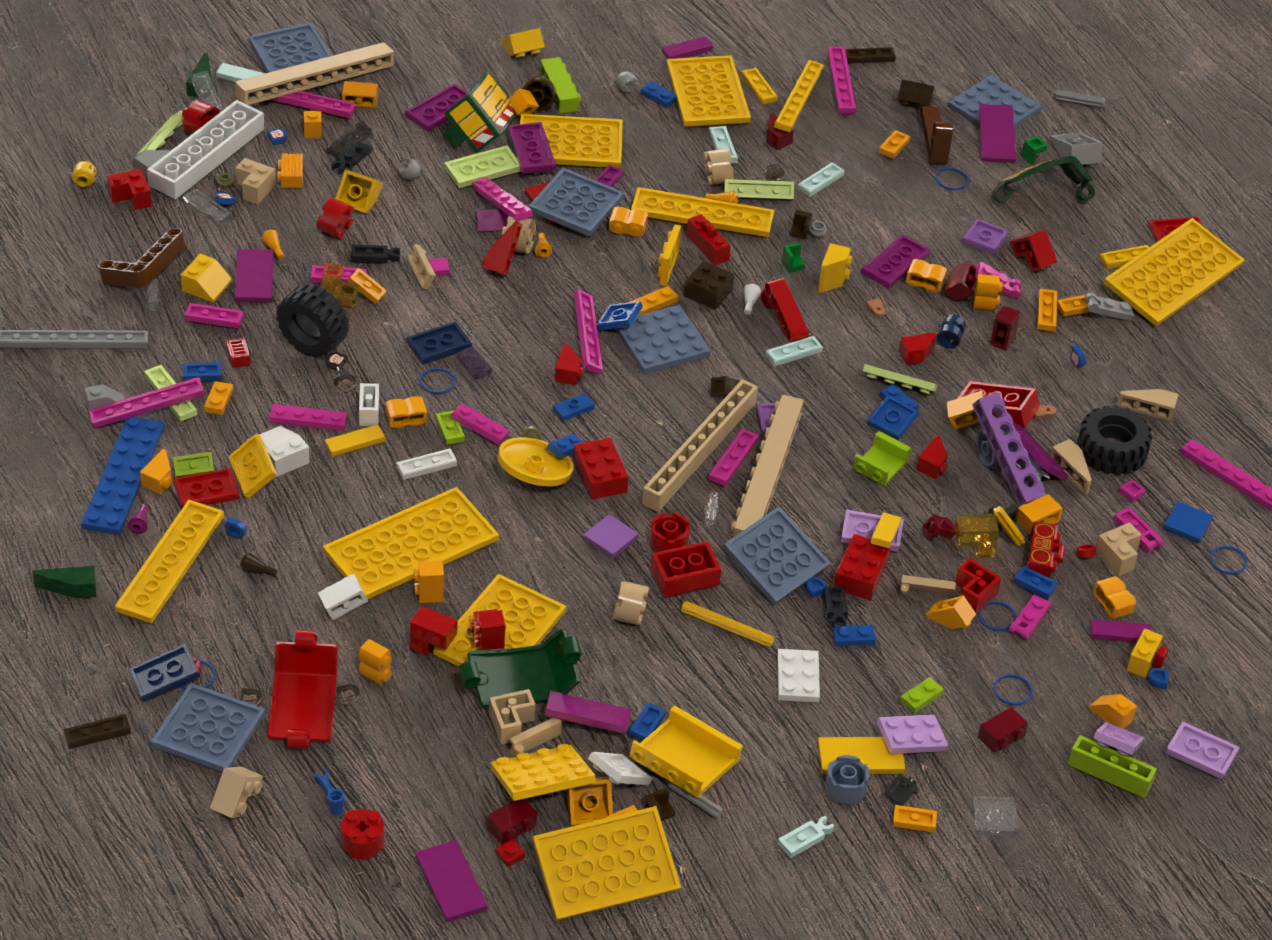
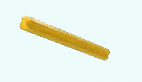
[681,601,774,647]

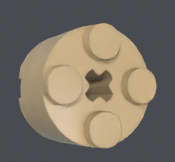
[704,148,734,186]
[502,216,536,254]
[613,581,649,626]

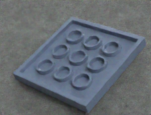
[248,22,332,73]
[948,75,1042,128]
[529,168,624,236]
[615,305,711,374]
[722,507,831,605]
[151,683,266,772]

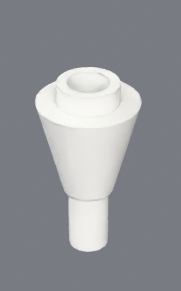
[744,284,762,315]

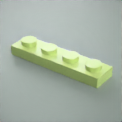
[137,110,183,156]
[724,179,794,200]
[863,364,937,394]
[144,365,197,422]

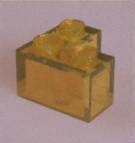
[321,262,359,309]
[955,514,999,558]

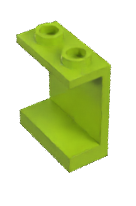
[853,431,911,486]

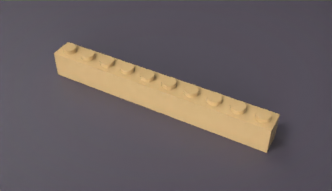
[235,42,394,105]
[642,379,758,512]
[731,395,804,537]

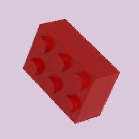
[573,437,628,500]
[834,534,891,601]
[650,541,721,597]

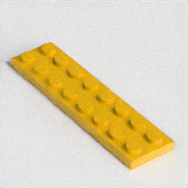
[631,187,775,237]
[115,500,224,624]

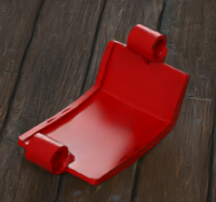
[268,630,338,749]

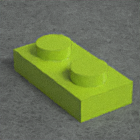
[436,410,465,445]
[172,452,214,476]
[900,677,944,714]

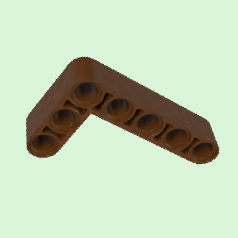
[920,106,953,164]
[99,228,185,288]

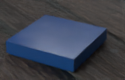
[597,301,643,330]
[867,395,919,441]
[1163,501,1214,543]

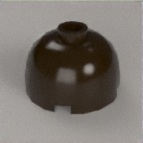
[523,77,556,112]

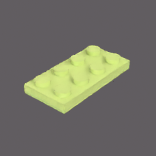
[444,146,521,188]

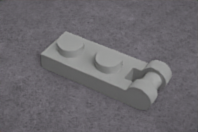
[1085,292,1134,321]

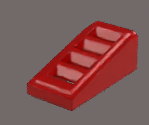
[226,338,251,368]

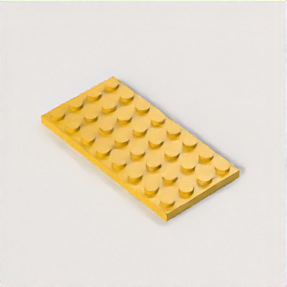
[1103,218,1245,327]
[323,487,499,599]

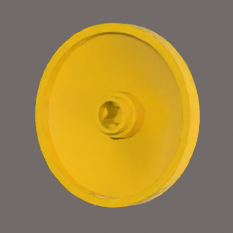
[497,437,574,486]

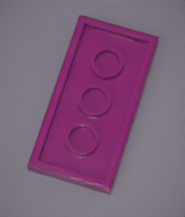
[405,83,468,132]
[979,104,1016,163]
[508,122,556,173]
[860,234,931,289]
[235,249,274,302]
[1013,422,1069,481]
[545,691,631,734]
[415,840,488,923]

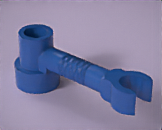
[314,769,345,815]

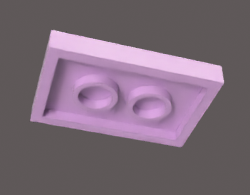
[841,510,904,552]
[877,715,948,754]
[1094,721,1144,756]
[1165,722,1240,780]

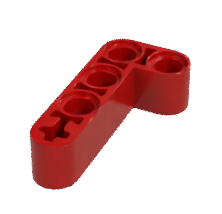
[761,278,809,343]

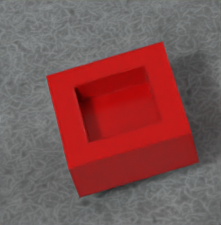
[495,838,526,867]

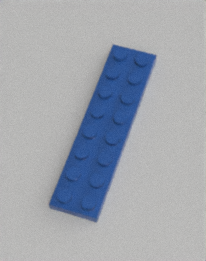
[81,417,165,535]

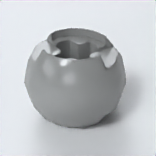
[616,71,637,92]
[399,158,421,180]

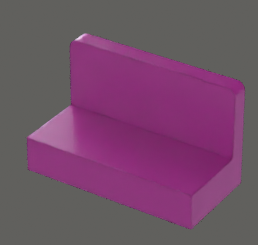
[475,209,509,232]

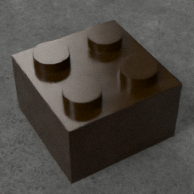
[684,261,735,310]

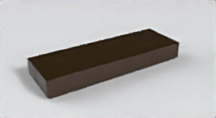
[845,47,896,64]
[63,714,131,749]

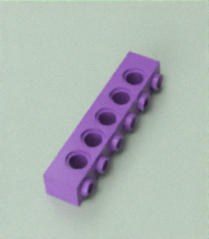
[972,392,1046,507]

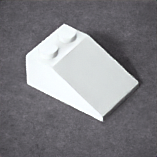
[247,426,309,477]

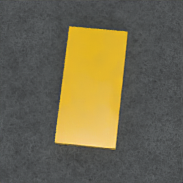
[818,737,905,774]

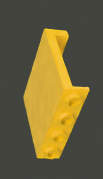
[629,706,743,798]

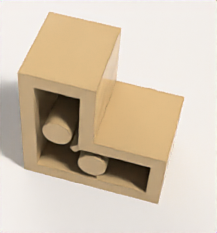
[236,158,276,204]
[1096,523,1142,577]
[489,689,535,745]
[210,767,263,818]

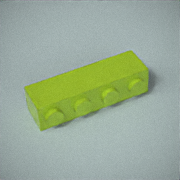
[540,57,581,114]
[1068,735,1157,798]

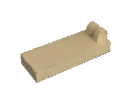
[407,244,436,289]
[900,575,956,595]
[509,718,562,757]

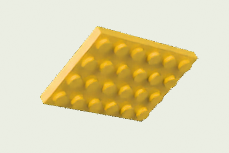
[666,55,751,127]
[520,114,623,168]
[433,574,567,667]
[532,806,681,921]

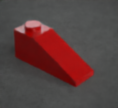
[482,221,523,276]

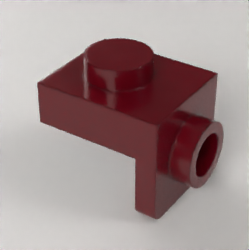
[922,514,957,541]

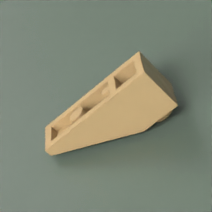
[1117,389,1179,421]
[1051,439,1092,495]

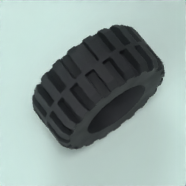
[276,284,349,357]
[1077,406,1152,475]

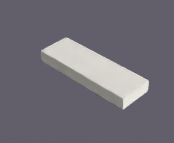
[396,449,457,480]

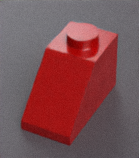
[899,332,937,365]
[555,344,584,386]
[916,435,948,479]

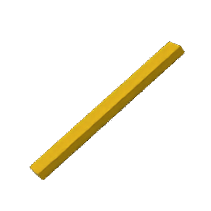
[774,60,824,132]

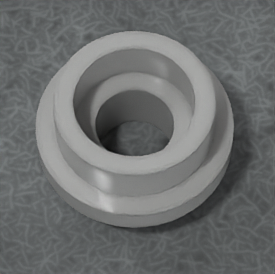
[809,221,827,237]

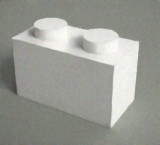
[359,383,379,426]
[318,574,368,620]

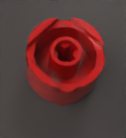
[182,100,221,134]
[317,198,355,240]
[649,512,690,552]
[341,809,384,860]

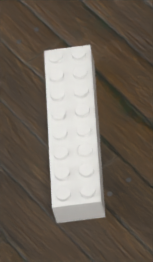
[147,100,264,200]

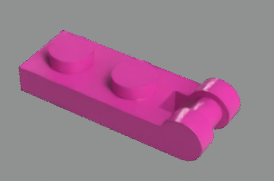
[975,261,1021,299]
[1113,507,1163,553]
[1009,595,1051,640]

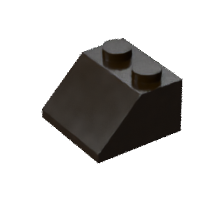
[897,79,936,109]

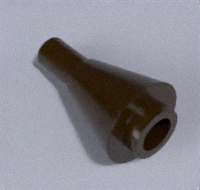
[240,553,278,577]

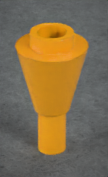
[705,191,738,204]
[261,230,285,260]
[535,233,552,258]

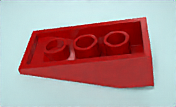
[957,381,1040,428]

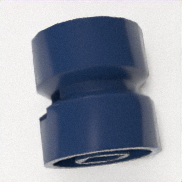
[937,314,966,349]

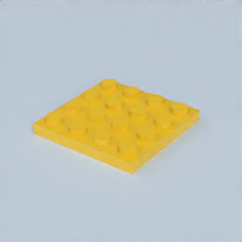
[490,744,596,801]

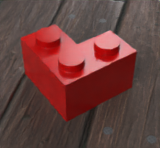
[107,169,152,210]
[1009,229,1057,272]
[955,558,1002,614]
[410,606,458,656]
[470,609,505,650]

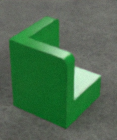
[1021,136,1048,165]
[782,243,805,273]

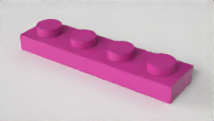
[269,404,348,431]
[708,428,759,487]

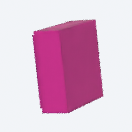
[429,258,449,275]
[1118,479,1146,502]

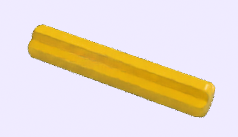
[993,506,1025,546]

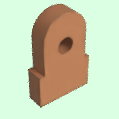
[866,298,885,318]
[1034,405,1056,419]

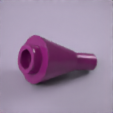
[128,504,149,534]

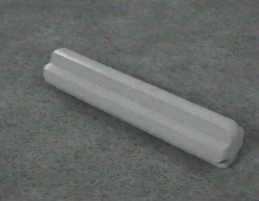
[1055,90,1105,107]
[668,781,723,818]

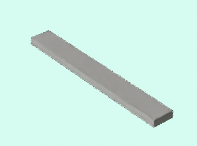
[0,330,149,348]

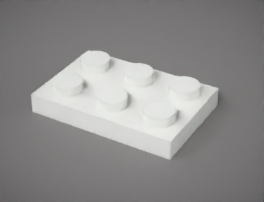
[777,649,820,702]
[588,752,653,786]

